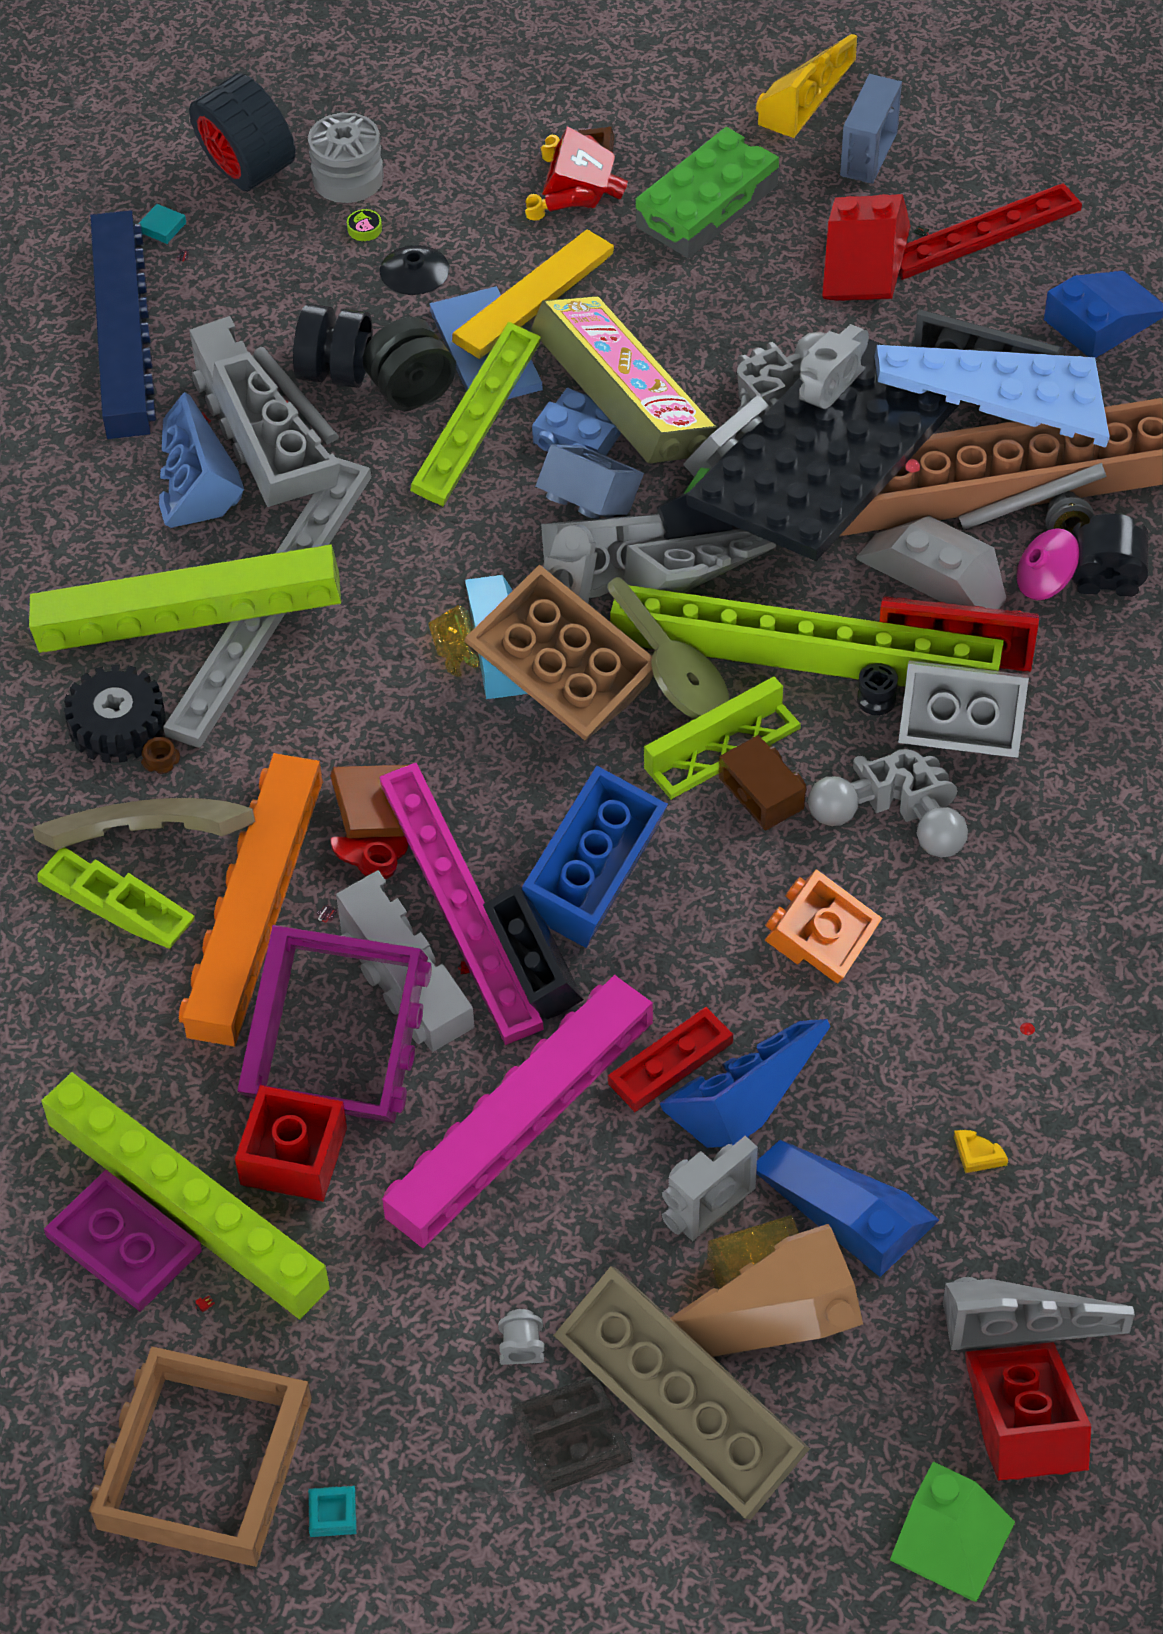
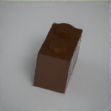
[719,735,807,831]

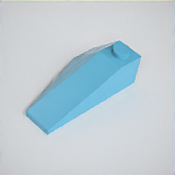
[465,575,528,699]

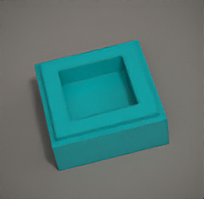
[138,204,186,244]
[308,1486,357,1537]

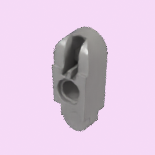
[799,324,869,409]
[543,524,597,603]

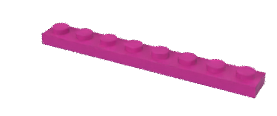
[379,763,544,1045]

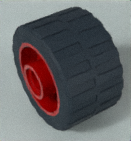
[189,73,296,192]

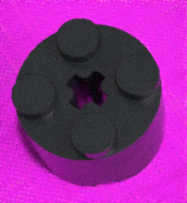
[1071,514,1149,597]

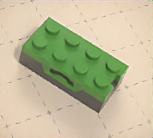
[636,127,779,259]

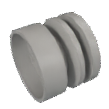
[308,112,384,203]

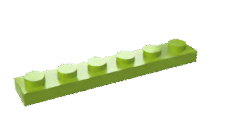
[410,322,541,507]

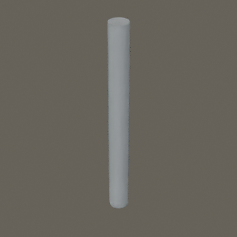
[253,347,339,445]
[959,463,1107,530]

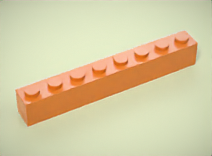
[179,753,323,1047]

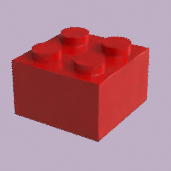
[235,1085,347,1202]

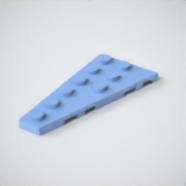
[874,345,1110,447]

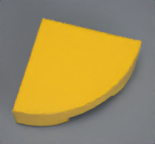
[954,1130,1008,1173]

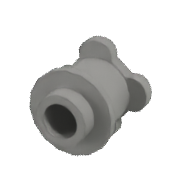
[498,1309,544,1365]

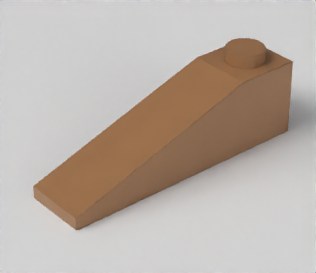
[671,1224,863,1357]

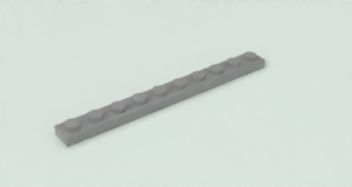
[163,458,371,748]

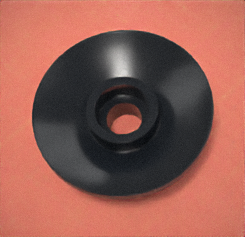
[380,245,450,295]

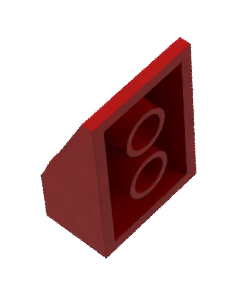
[822,194,911,301]
[965,1342,1091,1481]

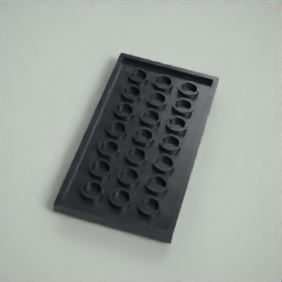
[686,339,963,561]

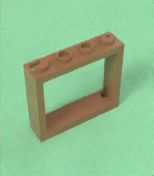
[89,1346,312,1567]

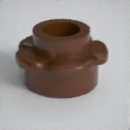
[141,737,180,774]

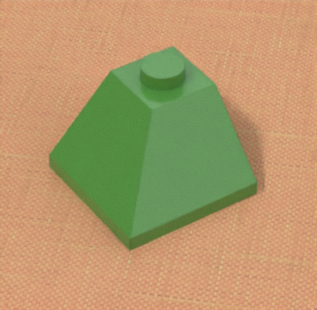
[890,1462,1015,1602]

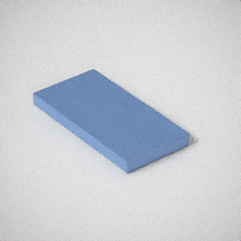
[430,286,542,399]

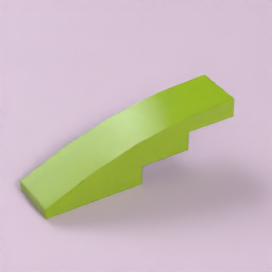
[38,847,195,949]

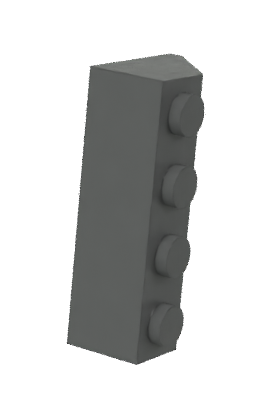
[914,309,1067,356]

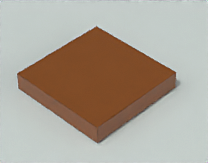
[330,765,408,838]

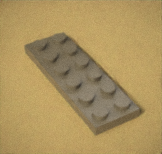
[553,1266,810,1520]

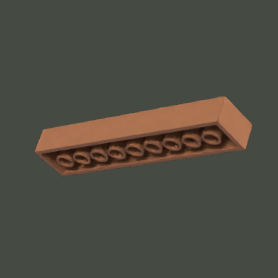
[840,398,1163,536]

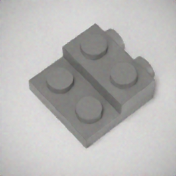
[683,394,768,477]
[662,1136,758,1241]

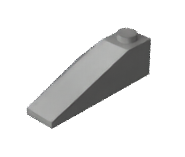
[943,1277,1135,1350]

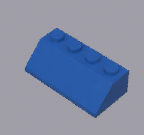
[521,766,668,948]

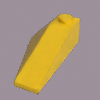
[756,34,857,138]

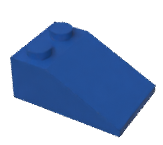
[1044,271,1163,358]

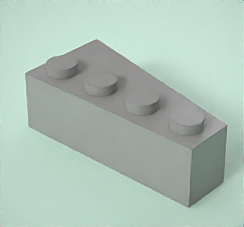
[190,316,251,471]
[212,352,341,507]
[336,870,475,1053]

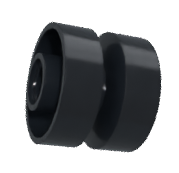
[293,303,373,388]

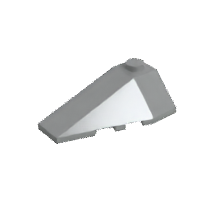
[541,514,666,598]
[624,529,776,593]

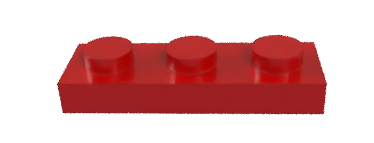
[608,1007,733,1112]

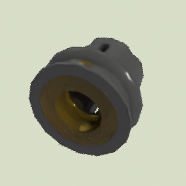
[1045,491,1095,533]

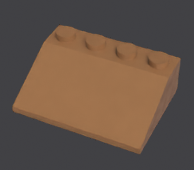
[464,564,653,741]

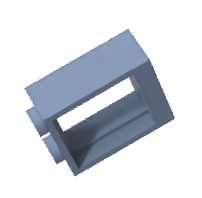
[840,74,902,184]

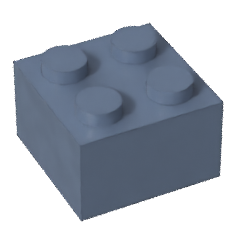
[535,444,644,519]

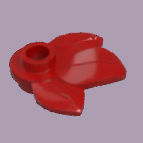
[330,834,408,879]

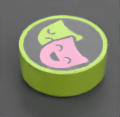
[347,209,382,241]

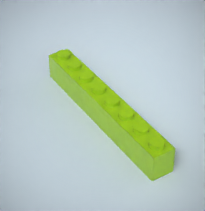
[29,544,341,653]
[41,1072,330,1320]

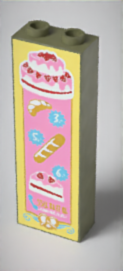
[531,296,717,464]

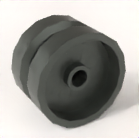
[362,317,456,412]

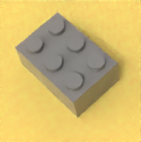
[898,660,1029,758]

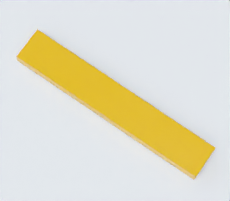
[452,229,614,359]

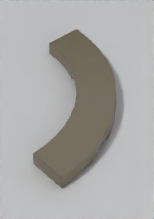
[32,798,255,850]

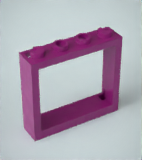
[237,925,432,1123]

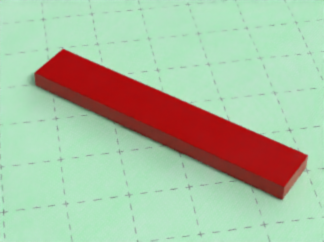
[898,183,1082,280]

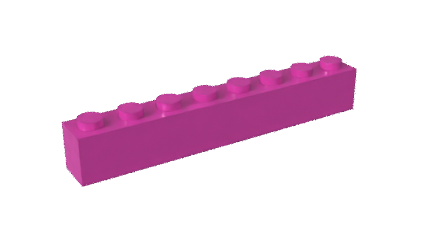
[382,975,653,1248]

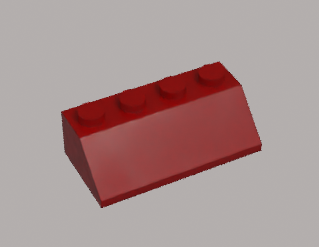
[879,596,1039,672]

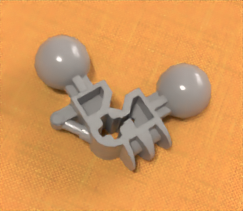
[737,332,826,418]
[807,749,968,858]

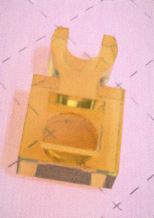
[428,605,478,677]

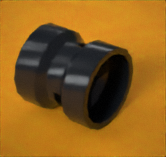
[857,663,898,716]

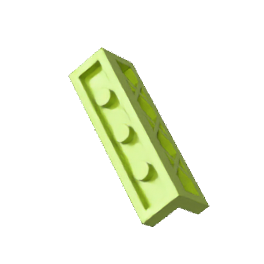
[644,676,801,800]

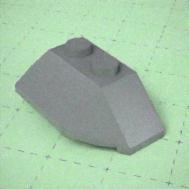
[856,516,1006,609]

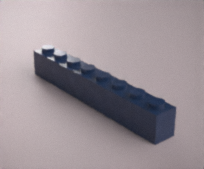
[90,210,157,439]

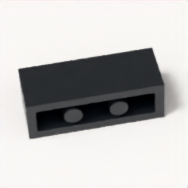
[483,884,584,1019]

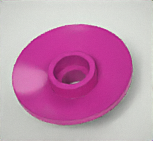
[1017,528,1079,600]

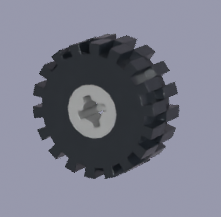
[64,664,166,763]

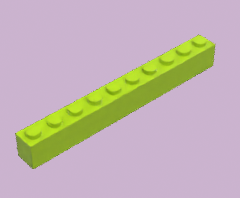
[610,585,1004,686]

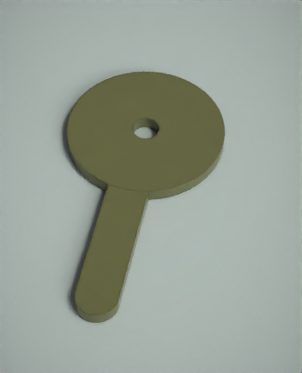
[608,577,729,719]

